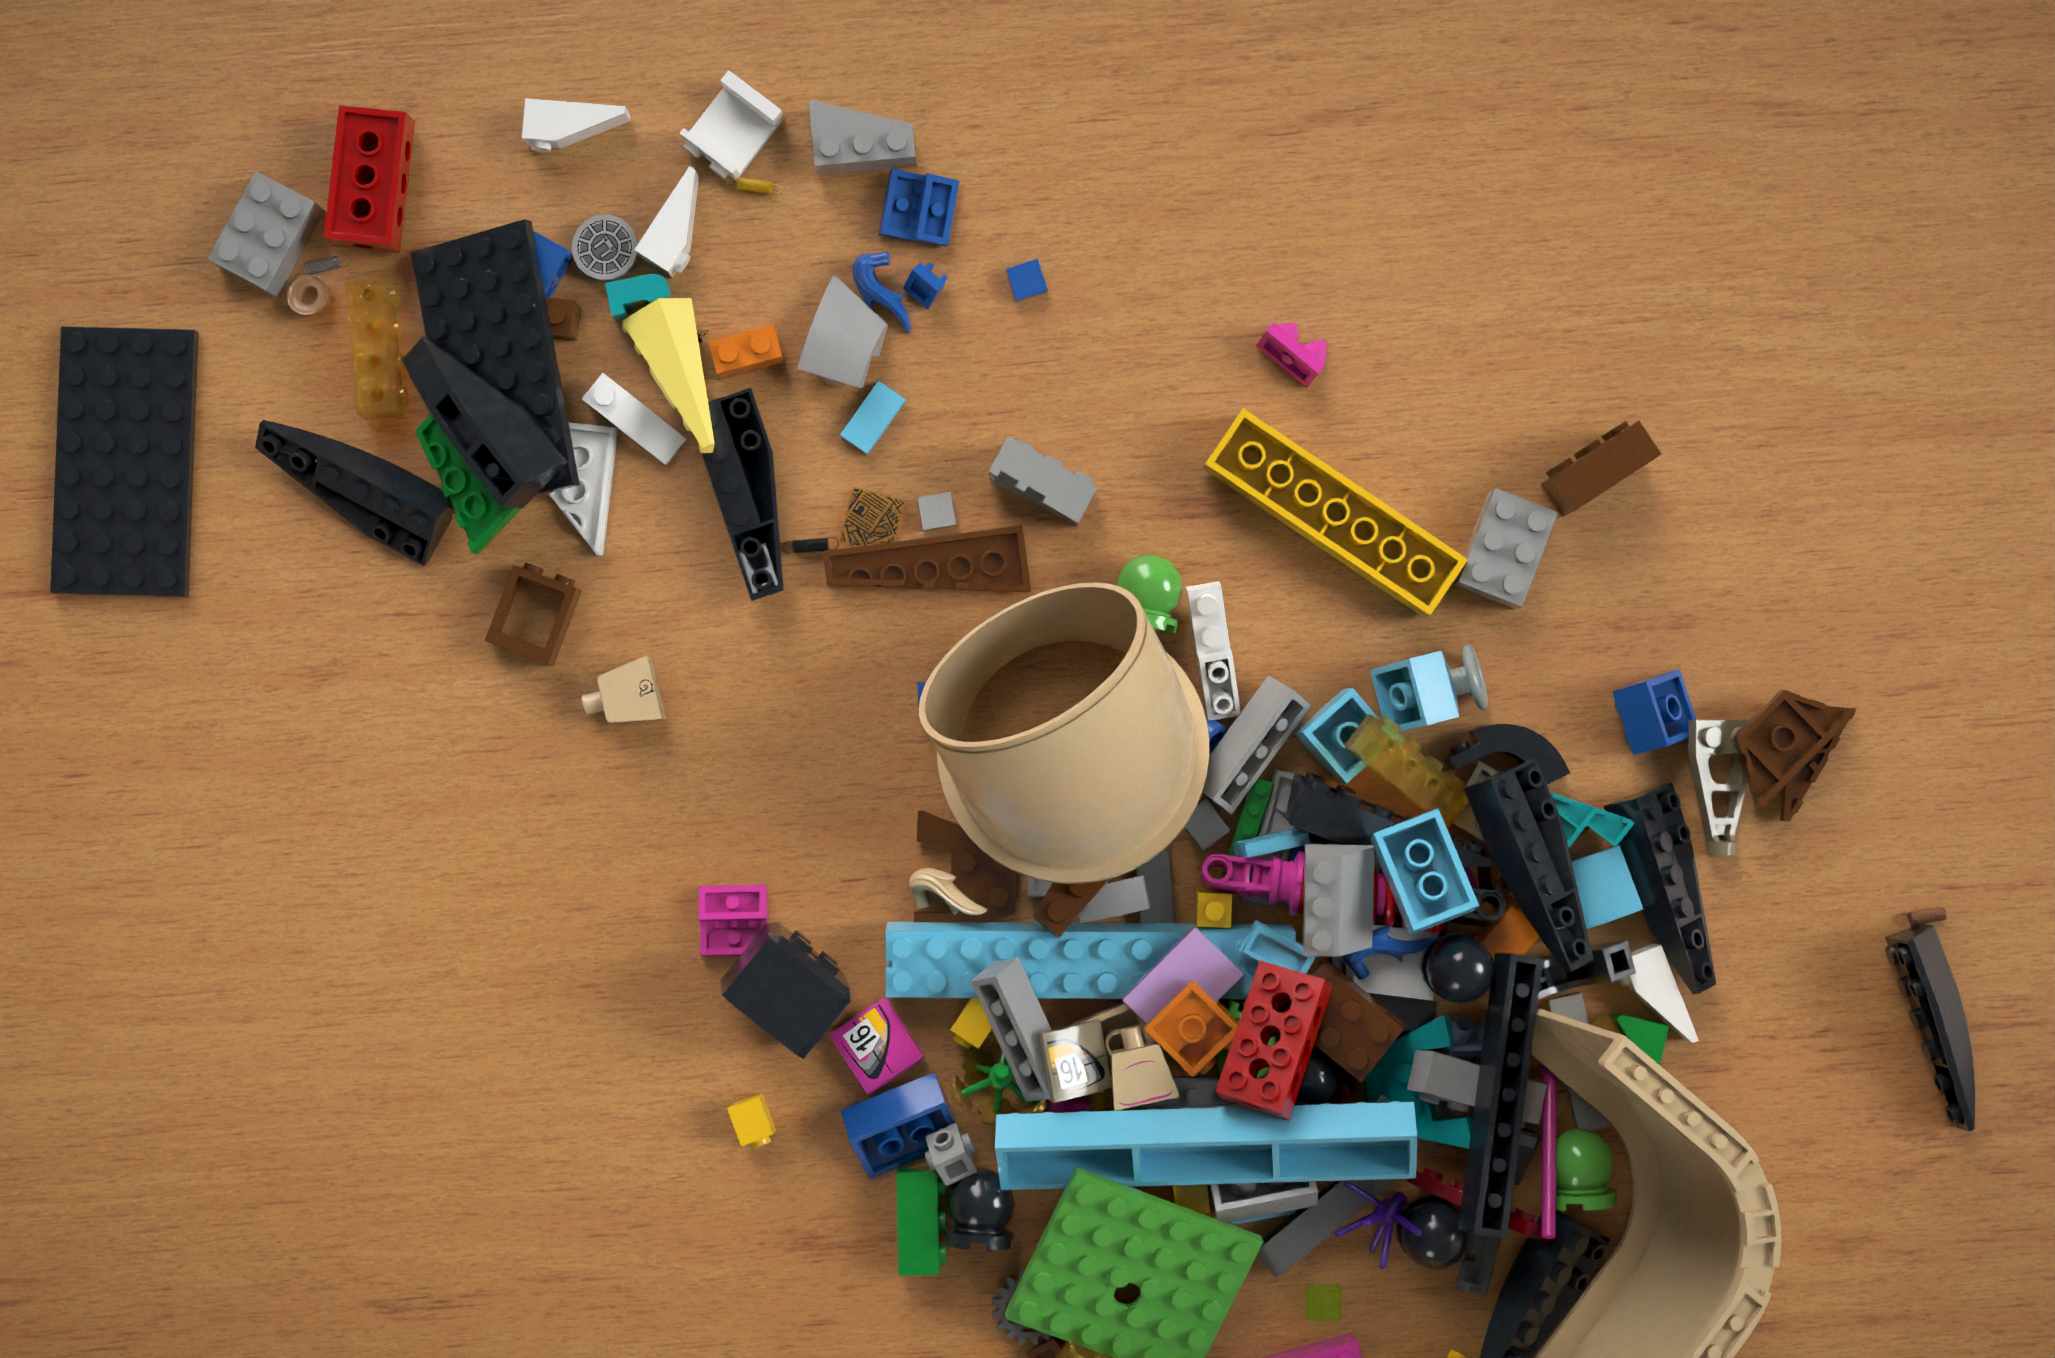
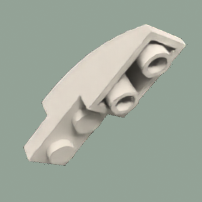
[1186,581,1241,721]

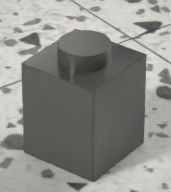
[1184,798,1230,851]

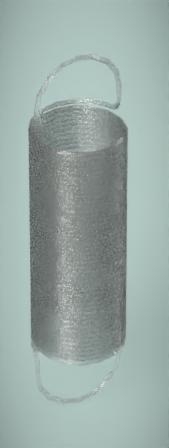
[295,255,351,276]

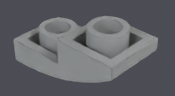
[1079,875,1151,924]

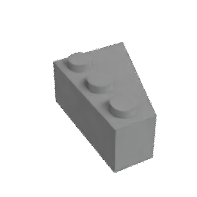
[809,100,917,175]

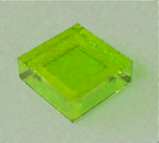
[1306,1284,1341,1320]

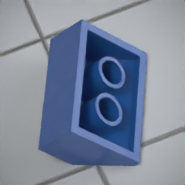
[840,1072,958,1179]

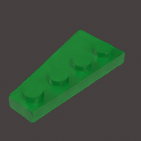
[415,414,522,554]

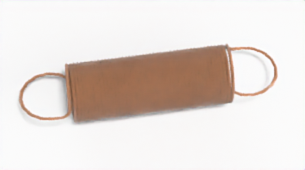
[1899,907,1956,926]

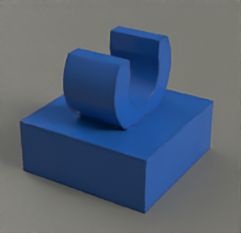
[903,263,947,310]

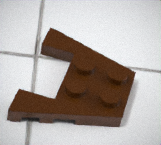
[914,811,1017,923]

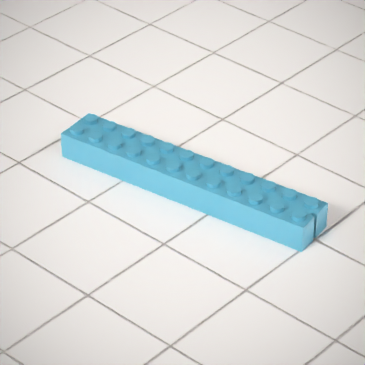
[886,922,1296,999]
[995,1101,1417,1190]

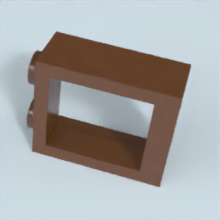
[485,562,582,666]

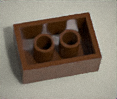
[1541,421,1662,517]
[1283,960,1407,1083]

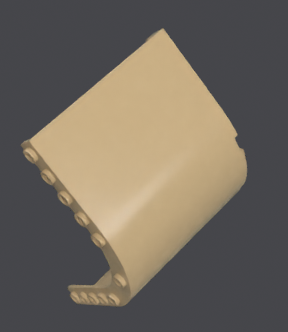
[1531,1008,1781,1358]

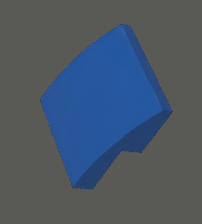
[878,168,959,247]

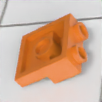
[1144,979,1239,1077]

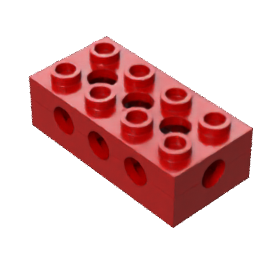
[323,105,415,253]
[1215,961,1332,1121]

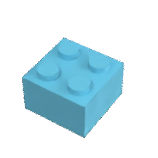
[1294,688,1396,784]

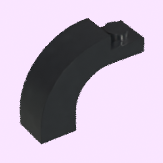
[1444,724,1570,785]
[1538,940,1636,999]

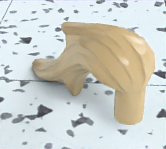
[909,868,987,915]

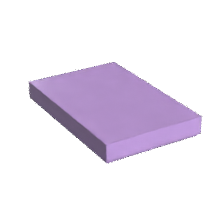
[1122,925,1244,1023]

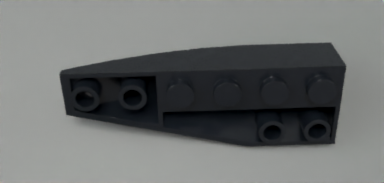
[402,337,567,508]
[698,388,784,601]
[255,420,454,566]
[1463,758,1594,973]
[1285,772,1493,867]
[1603,783,1716,995]
[1885,924,1975,1132]
[1480,1210,1610,1358]

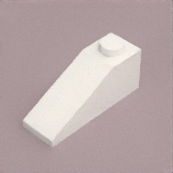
[522,98,630,153]
[634,166,699,278]
[582,373,687,466]
[1619,943,1699,1043]

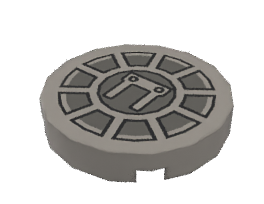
[572,214,639,282]

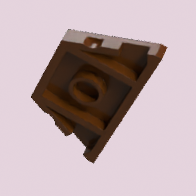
[1733,690,1853,808]

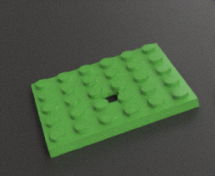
[1005,1167,1263,1358]

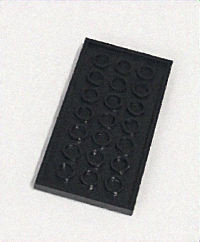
[411,219,580,496]
[50,326,199,597]

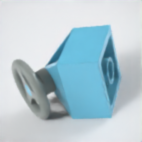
[1370,644,1488,734]

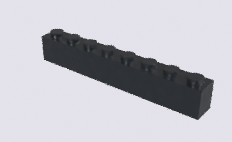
[1458,953,1543,1239]

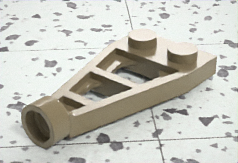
[1688,720,1750,856]

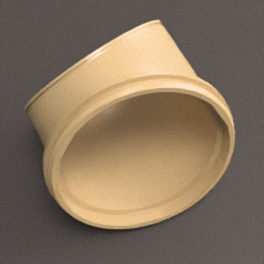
[919,583,1209,884]

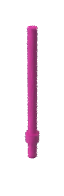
[1539,1063,1557,1239]

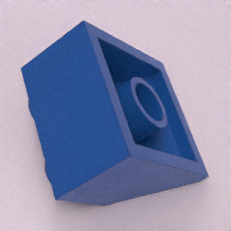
[1612,669,1697,755]

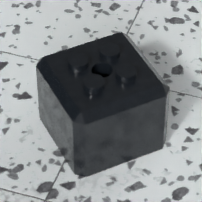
[721,922,851,1059]

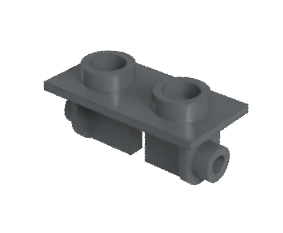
[1455,1232,1501,1297]

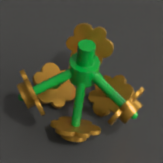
[950,1032,1047,1125]

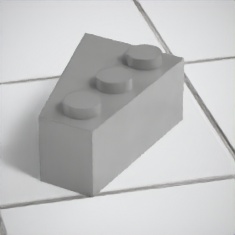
[989,436,1097,526]

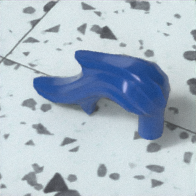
[852,252,911,334]
[1343,926,1434,980]

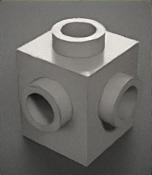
[925,1123,977,1186]

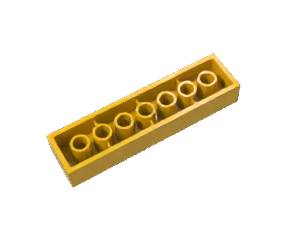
[1203,408,1468,618]

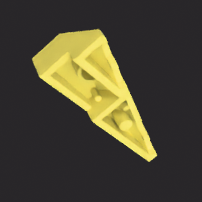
[622,298,715,453]

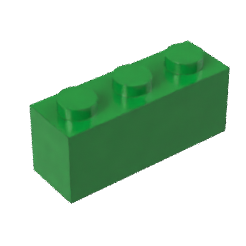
[896,1167,947,1276]

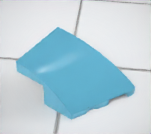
[1571,845,1643,929]

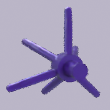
[1334,1180,1422,1269]

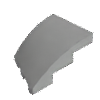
[797,276,888,388]

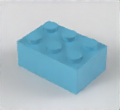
[1370,809,1479,935]

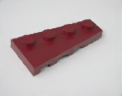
[1406,1167,1550,1242]

